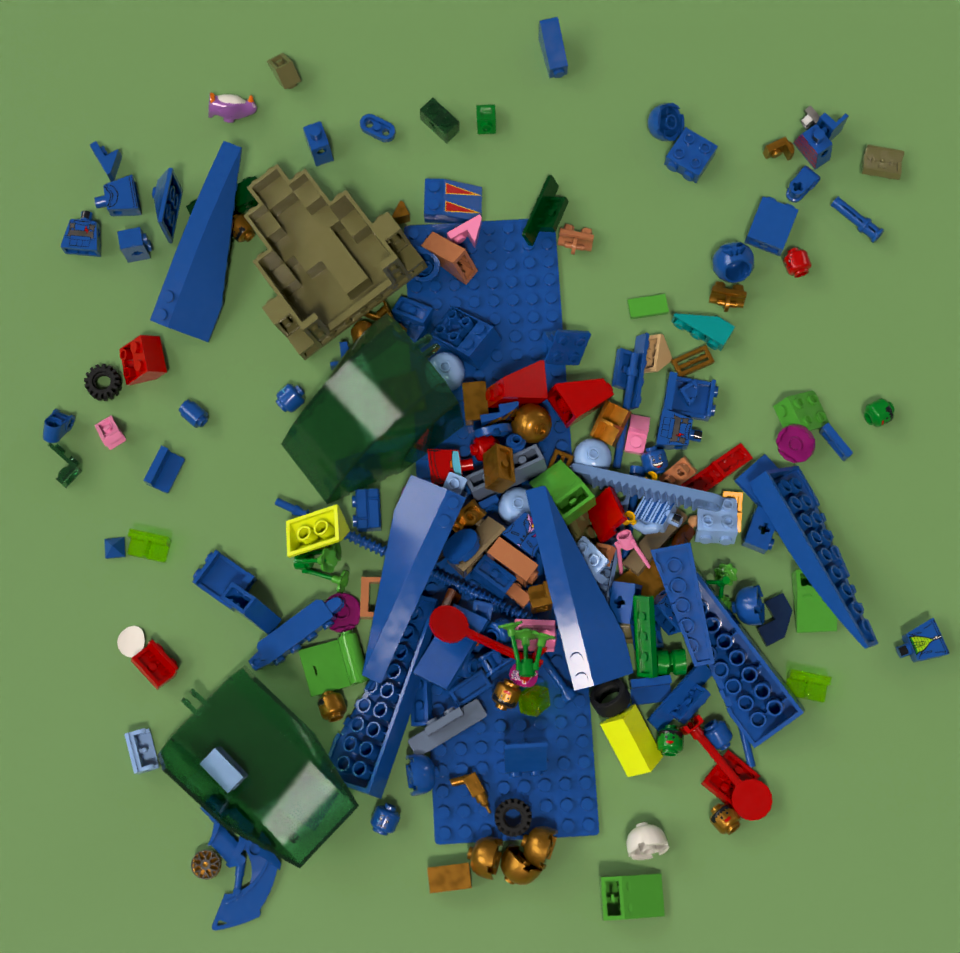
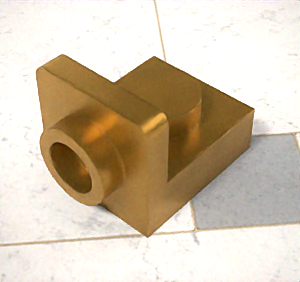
[763,136,795,160]

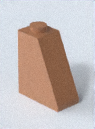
[421,232,478,285]

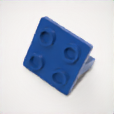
[541,329,591,365]

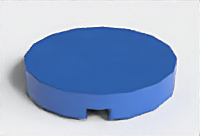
[473,423,512,439]
[443,528,480,565]

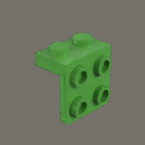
[773,391,829,431]

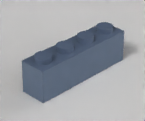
[464,444,547,504]

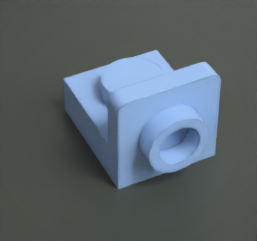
[443,472,467,497]

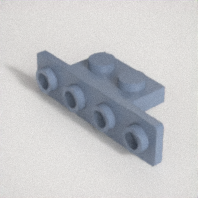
[408,699,487,755]

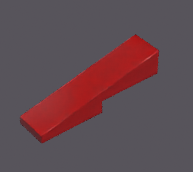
[680,443,753,492]

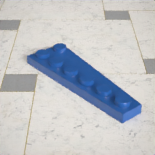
[651,542,715,667]

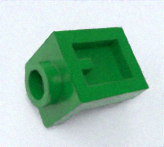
[476,105,496,134]

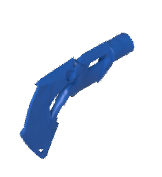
[200,796,281,931]

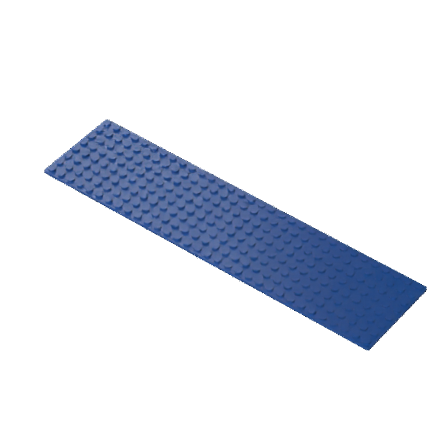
[404,219,599,845]

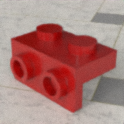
[131,640,179,690]

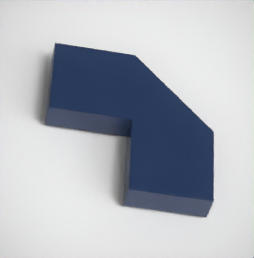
[757,593,793,647]

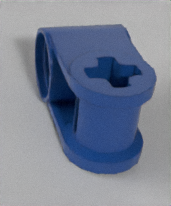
[786,166,821,203]
[43,409,75,443]
[477,644,514,678]

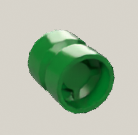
[657,648,687,676]

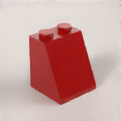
[485,360,548,408]
[547,378,614,428]

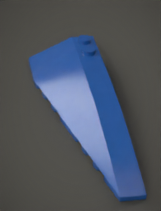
[150,141,242,342]
[749,466,878,649]
[362,475,466,684]
[525,485,634,691]
[696,569,805,748]
[320,595,439,799]

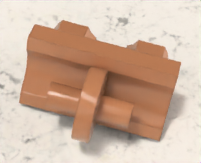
[558,224,594,255]
[658,456,697,486]

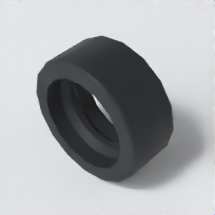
[590,678,631,718]

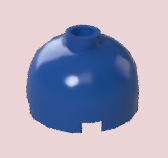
[648,103,685,141]
[732,585,765,626]
[406,754,439,796]

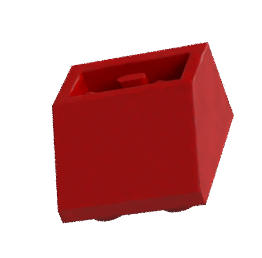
[119,335,167,385]

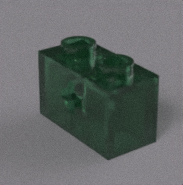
[420,98,460,144]

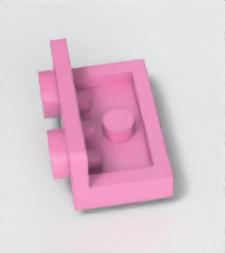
[515,619,557,652]

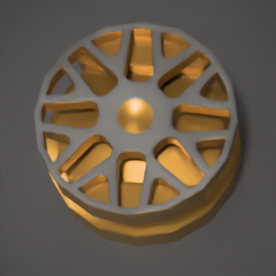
[191,850,221,880]

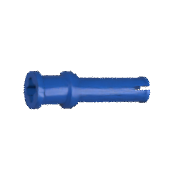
[831,196,884,243]

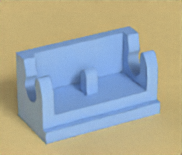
[124,728,160,774]
[200,746,248,793]

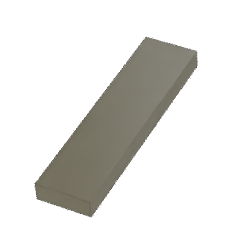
[622,508,688,576]

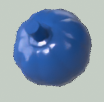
[712,241,754,283]

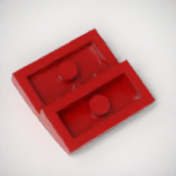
[587,486,628,544]
[701,750,760,806]

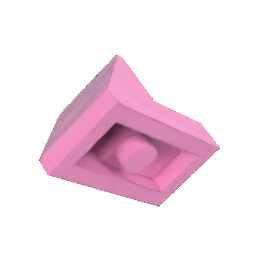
[447,214,482,248]
[624,414,650,455]
[94,416,126,450]

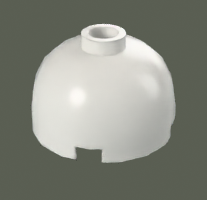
[626,822,669,860]

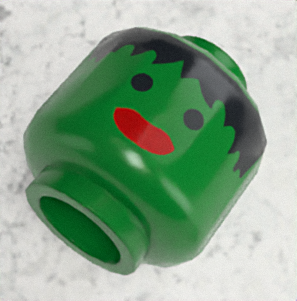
[864,398,895,427]
[657,725,684,757]

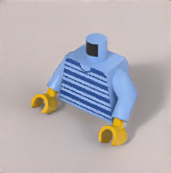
[622,471,683,535]

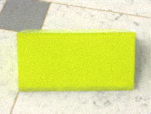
[286,504,350,558]
[600,704,663,777]

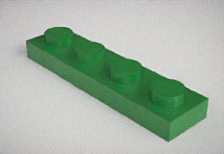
[633,595,658,678]

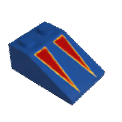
[424,179,482,223]

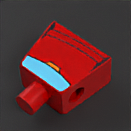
[427,449,474,487]

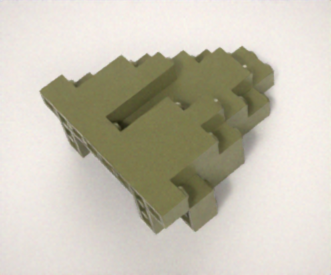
[244,164,428,360]

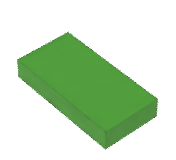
[627,294,669,320]

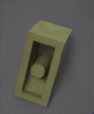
[267,53,301,89]

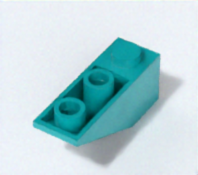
[671,313,735,351]

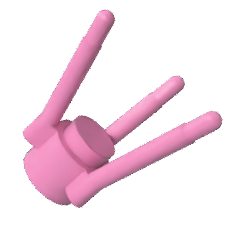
[614,529,651,576]

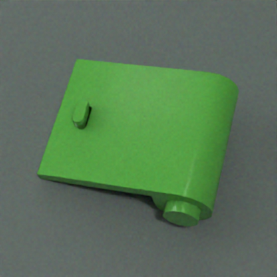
[298,630,370,697]

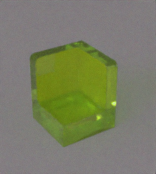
[518,685,550,717]

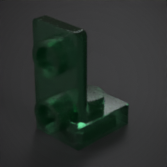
[47,443,82,488]

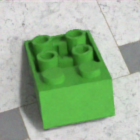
[529,460,596,526]
[791,569,837,633]
[599,874,665,921]

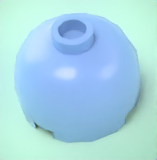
[426,352,465,392]
[573,438,612,470]
[498,487,531,526]

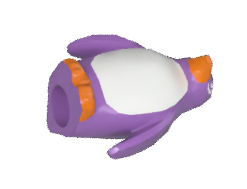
[208,93,257,123]

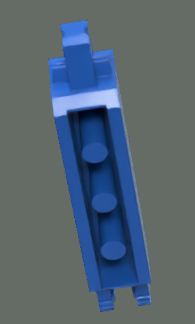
[249,597,345,671]

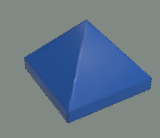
[105,537,126,559]

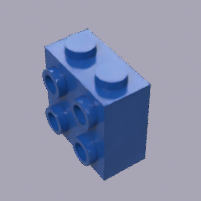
[664,127,718,183]

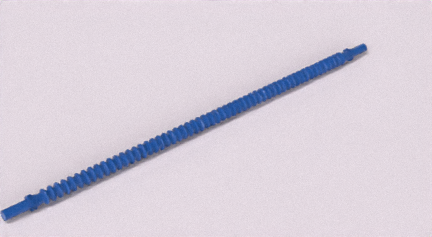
[275,498,561,640]

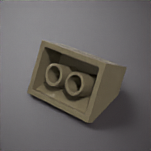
[447,516,506,578]

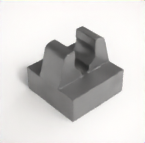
[801,105,820,130]

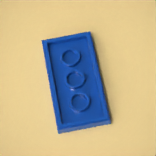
[413,604,489,691]

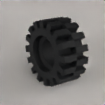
[84,364,122,402]
[495,798,532,837]

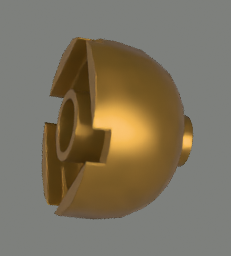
[511,403,552,443]
[521,826,558,870]
[467,837,503,880]
[500,844,542,885]

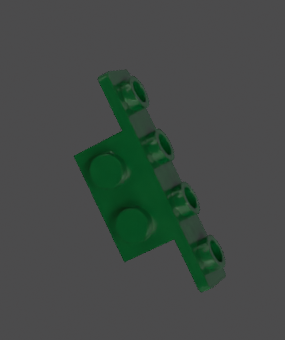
[522,175,569,246]

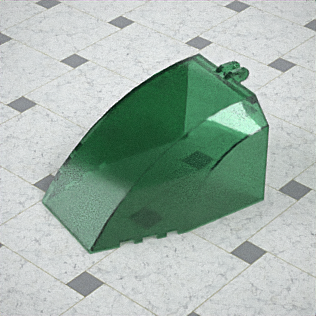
[281,313,464,504]
[157,665,359,868]

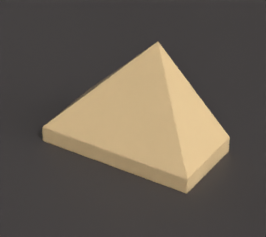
[644,334,673,373]

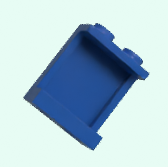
[744,196,799,256]
[663,372,719,422]
[192,550,257,612]

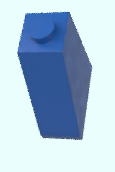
[538,17,568,78]
[220,582,282,635]

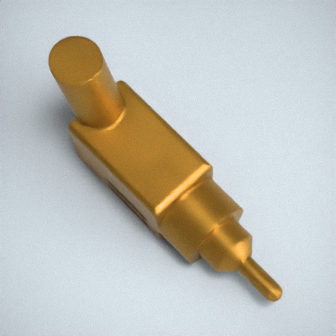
[449,772,491,814]

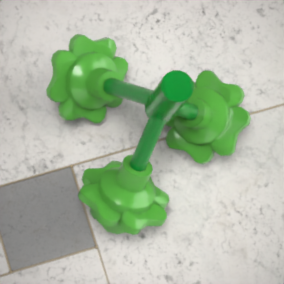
[698,563,738,611]

